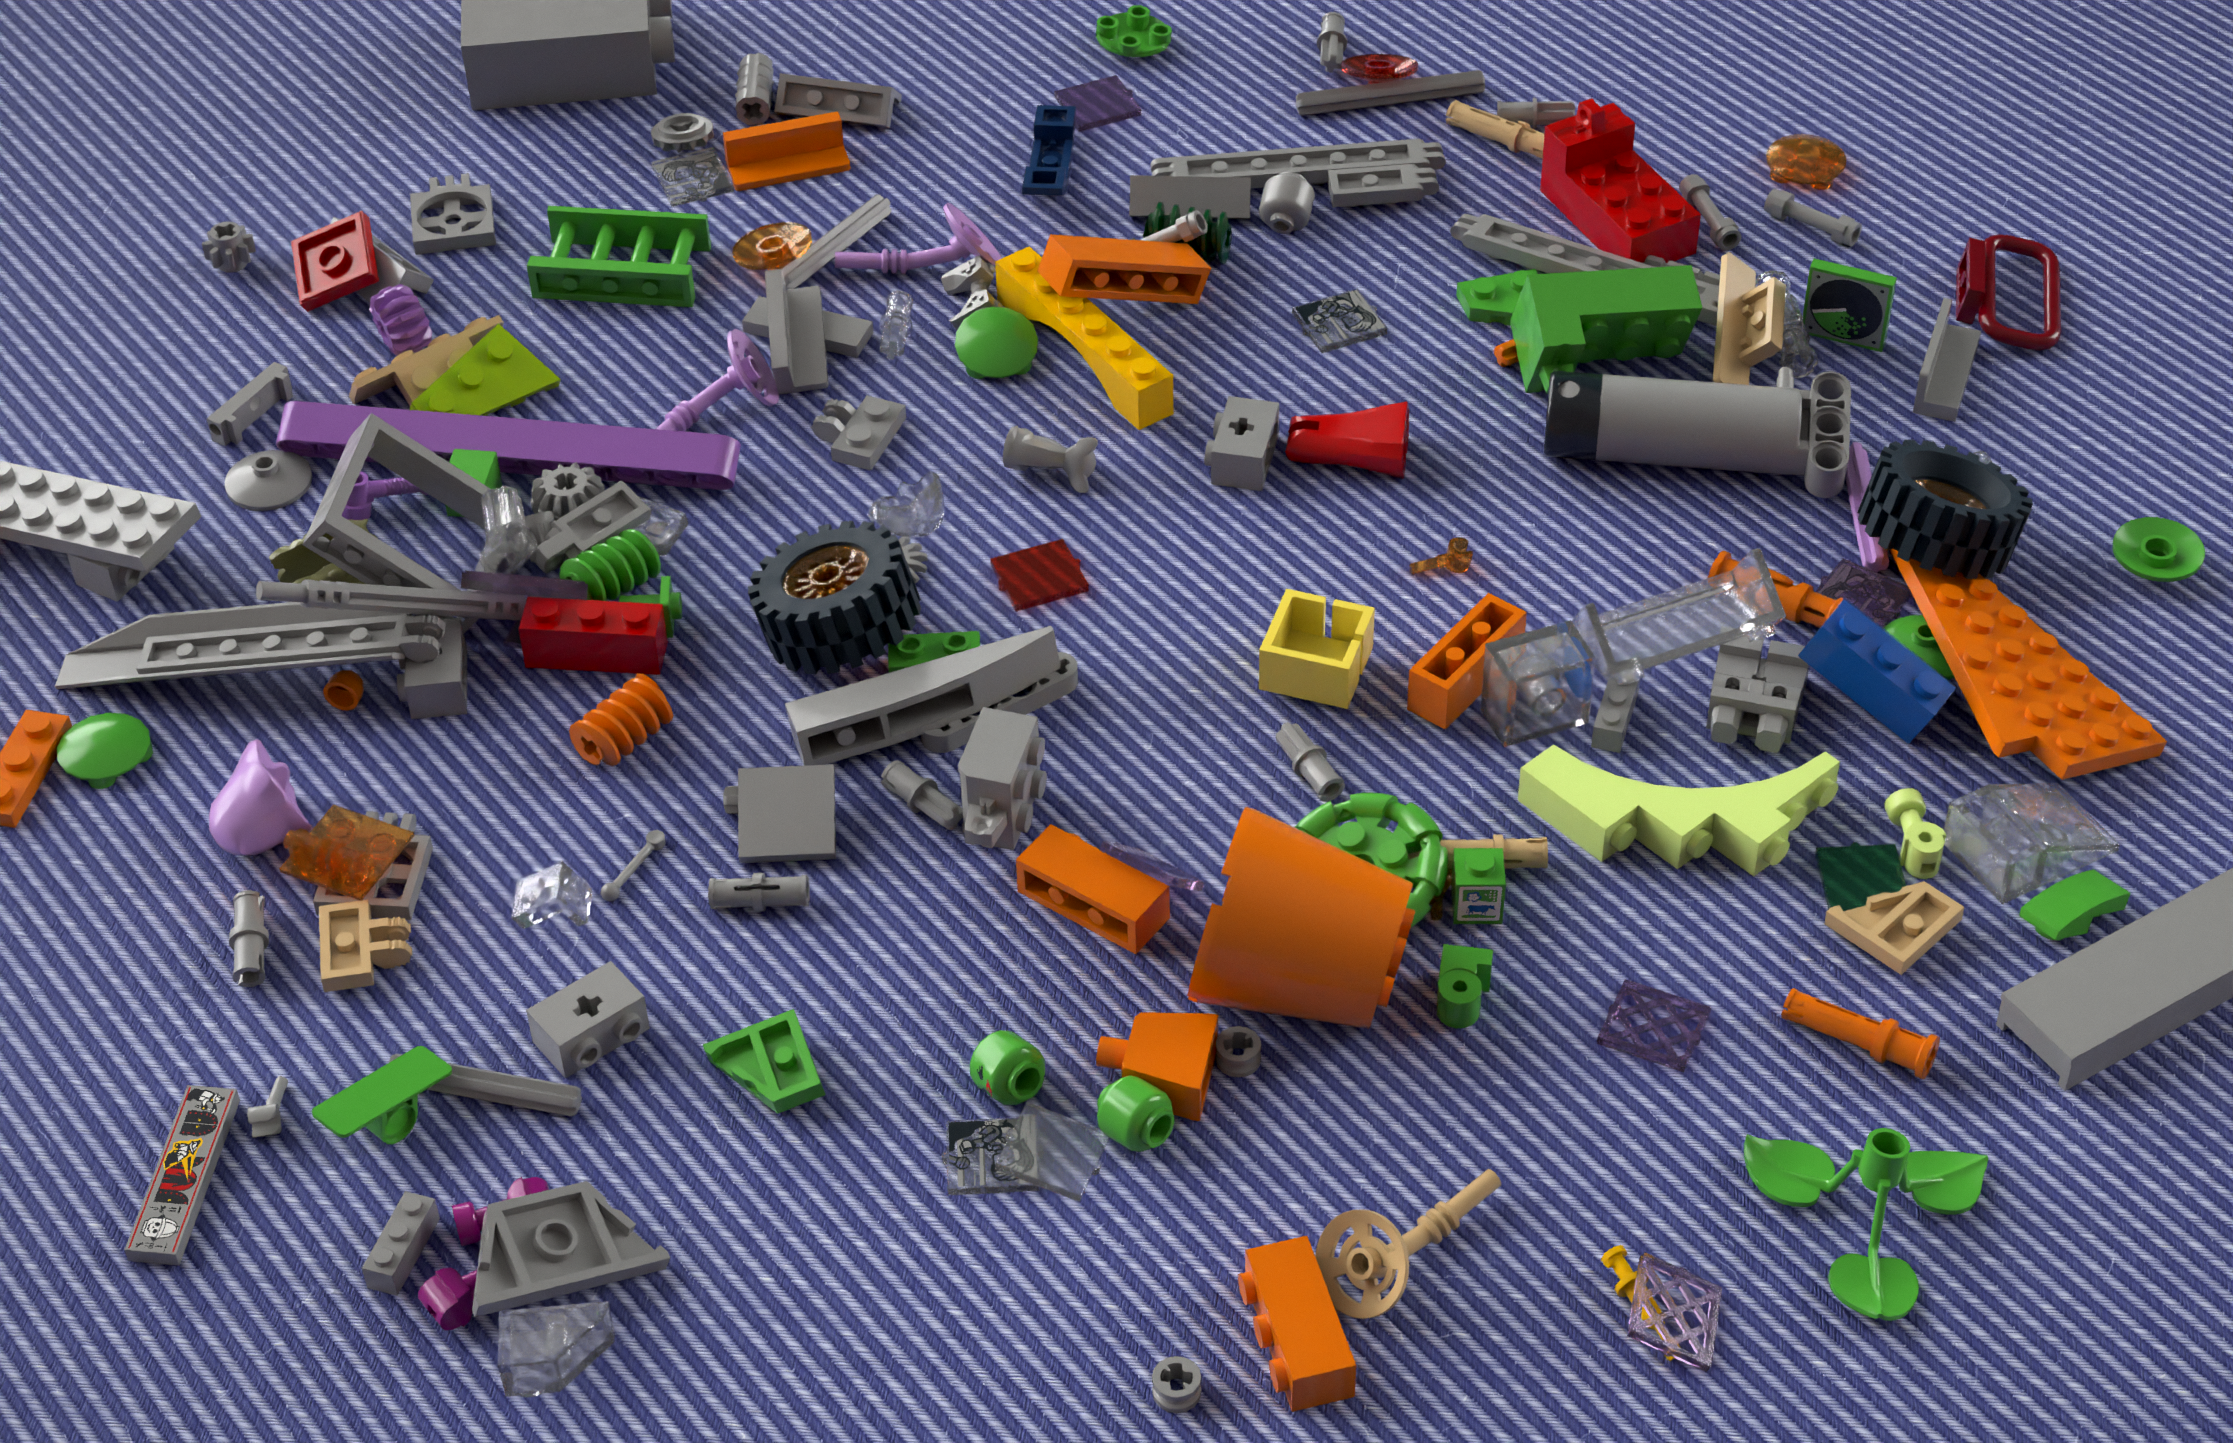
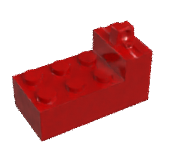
[1540,98,1701,263]

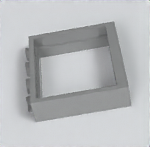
[302,413,521,633]

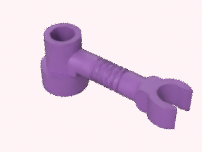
[341,471,429,520]

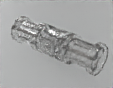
[1755,270,1818,378]

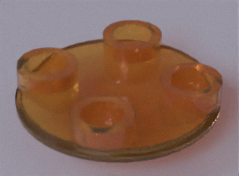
[1766,134,1846,190]

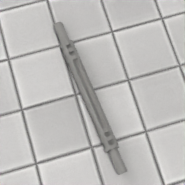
[256,579,527,621]

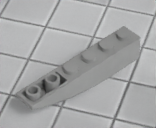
[785,626,1061,766]

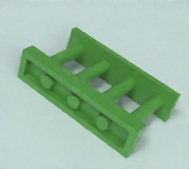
[527,206,711,307]

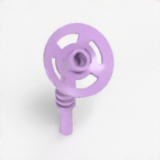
[835,203,1002,274]
[656,329,779,432]

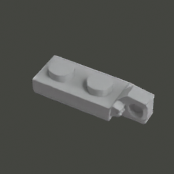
[534,481,651,574]

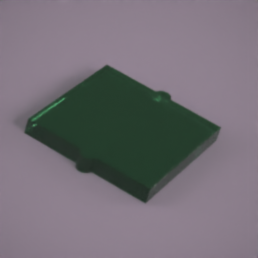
[1815,842,1906,911]

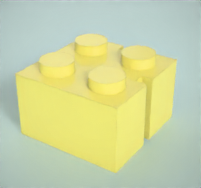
[1259,589,1375,709]

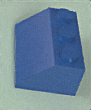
[1798,598,1956,744]

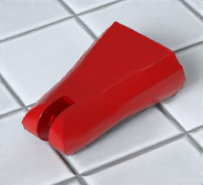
[1285,402,1409,479]

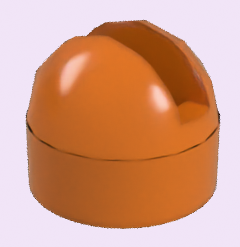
[323,670,364,711]

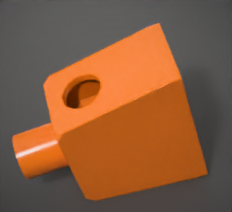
[1096,1012,1218,1121]

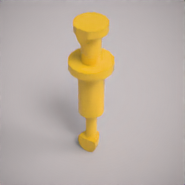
[1601,1245,1681,1361]

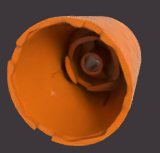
[1187,807,1416,1029]

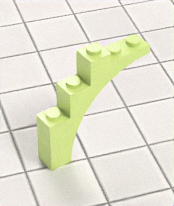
[1518,744,1840,876]

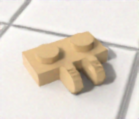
[319,899,412,992]

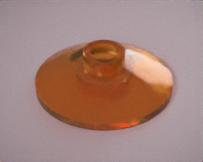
[732,222,813,270]

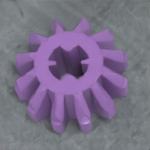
[369,284,432,356]

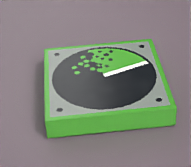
[1800,258,1897,352]

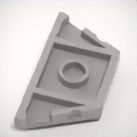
[472,1181,670,1317]

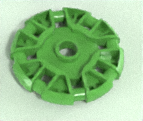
[1295,793,1448,927]

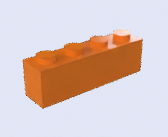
[1038,234,1211,304]

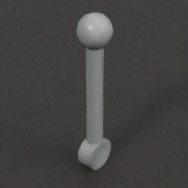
[601,830,666,902]

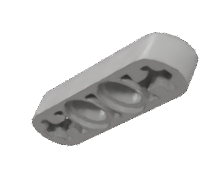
[920,652,1078,753]

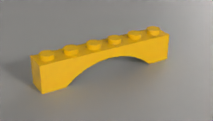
[995,246,1174,430]

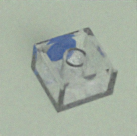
[1480,620,1595,747]

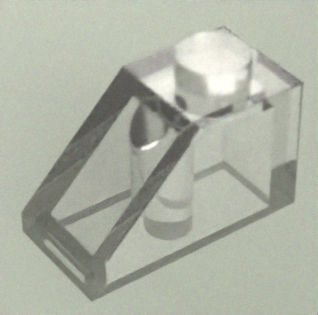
[498,1301,615,1397]

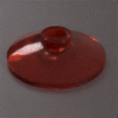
[1341,54,1418,84]

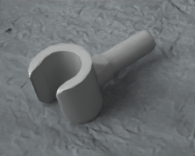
[247,1076,288,1138]

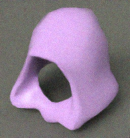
[209,739,313,855]

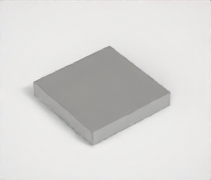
[738,764,836,863]

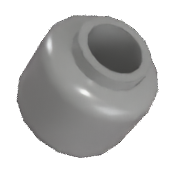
[1259,172,1315,234]

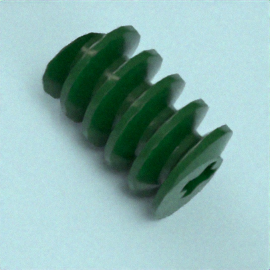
[1143,202,1232,264]

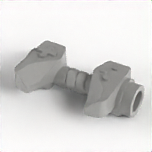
[941,256,1003,330]

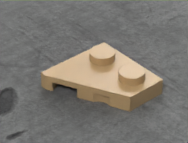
[1825,881,1964,975]

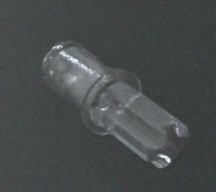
[879,291,913,360]

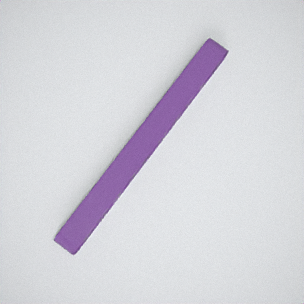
[276,401,741,490]

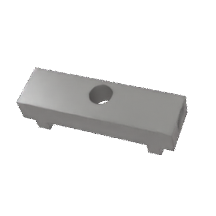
[207,362,293,446]

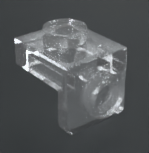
[511,861,592,929]

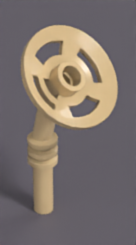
[1315,1169,1501,1319]

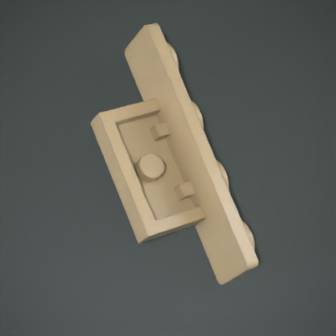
[1713,252,1786,385]
[349,315,504,406]

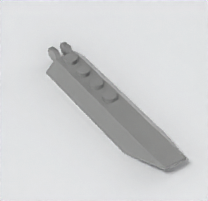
[55,602,446,689]

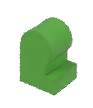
[1436,944,1493,1028]

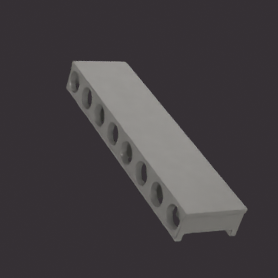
[1996,868,2233,1091]

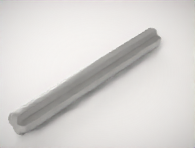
[1296,70,1485,116]

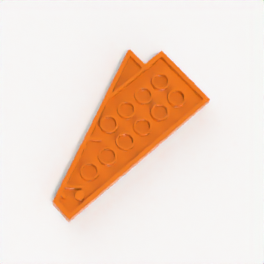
[1889,549,2167,780]

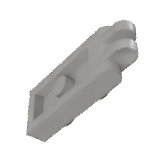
[1327,164,1439,207]

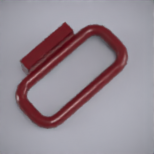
[1956,234,2061,351]

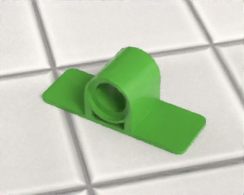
[312,1046,452,1144]

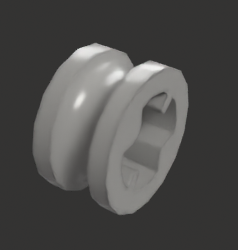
[1215,1026,1261,1078]
[1152,1356,1201,1413]

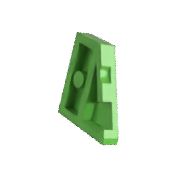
[1456,269,1538,326]
[703,1009,826,1114]

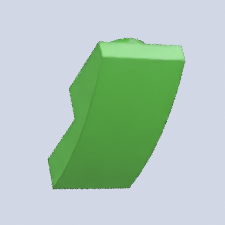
[2019,869,2131,941]

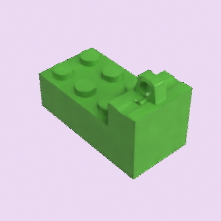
[1510,265,1702,394]

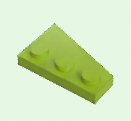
[410,323,561,416]

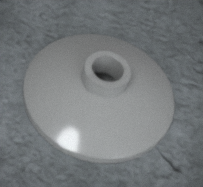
[225,450,312,511]

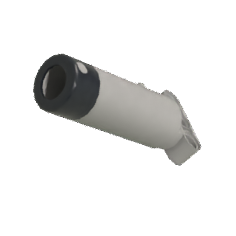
[1544,367,1851,498]

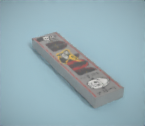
[125,1085,240,1266]

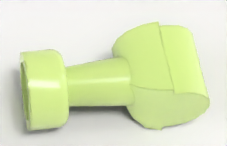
[1884,788,1946,879]

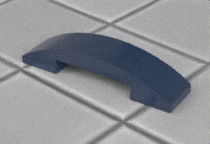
[1022,105,1076,196]

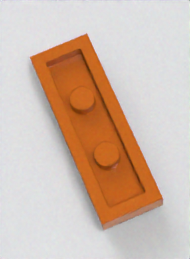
[0,710,72,828]

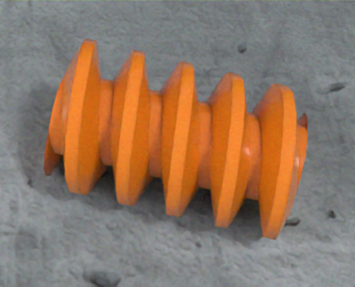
[569,673,674,766]

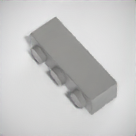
[1591,667,1641,753]
[362,1191,440,1296]

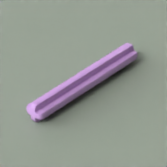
[1845,442,1889,574]

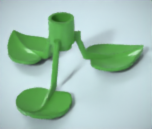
[1744,1128,1988,1321]

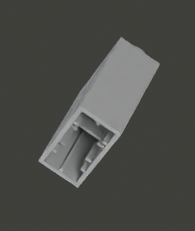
[461,0,675,111]

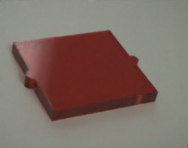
[990,539,1089,612]

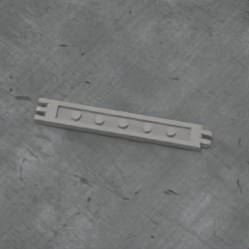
[1150,139,1446,188]
[1450,214,1719,326]

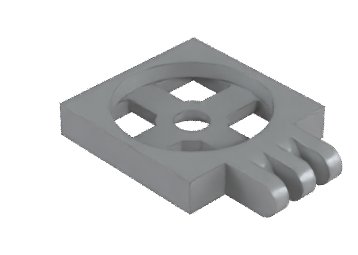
[410,173,496,255]
[313,811,433,920]

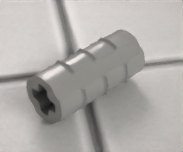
[735,53,774,125]

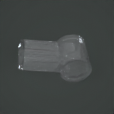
[480,486,537,580]

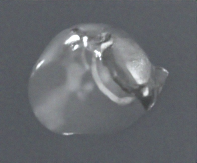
[868,472,944,538]

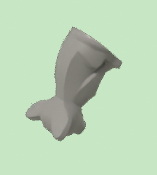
[1003,426,1098,493]

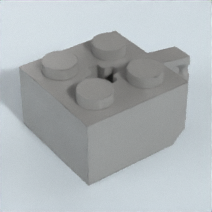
[958,707,1047,850]

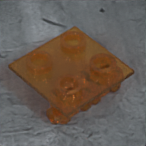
[279,804,415,901]

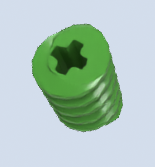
[559,529,661,601]

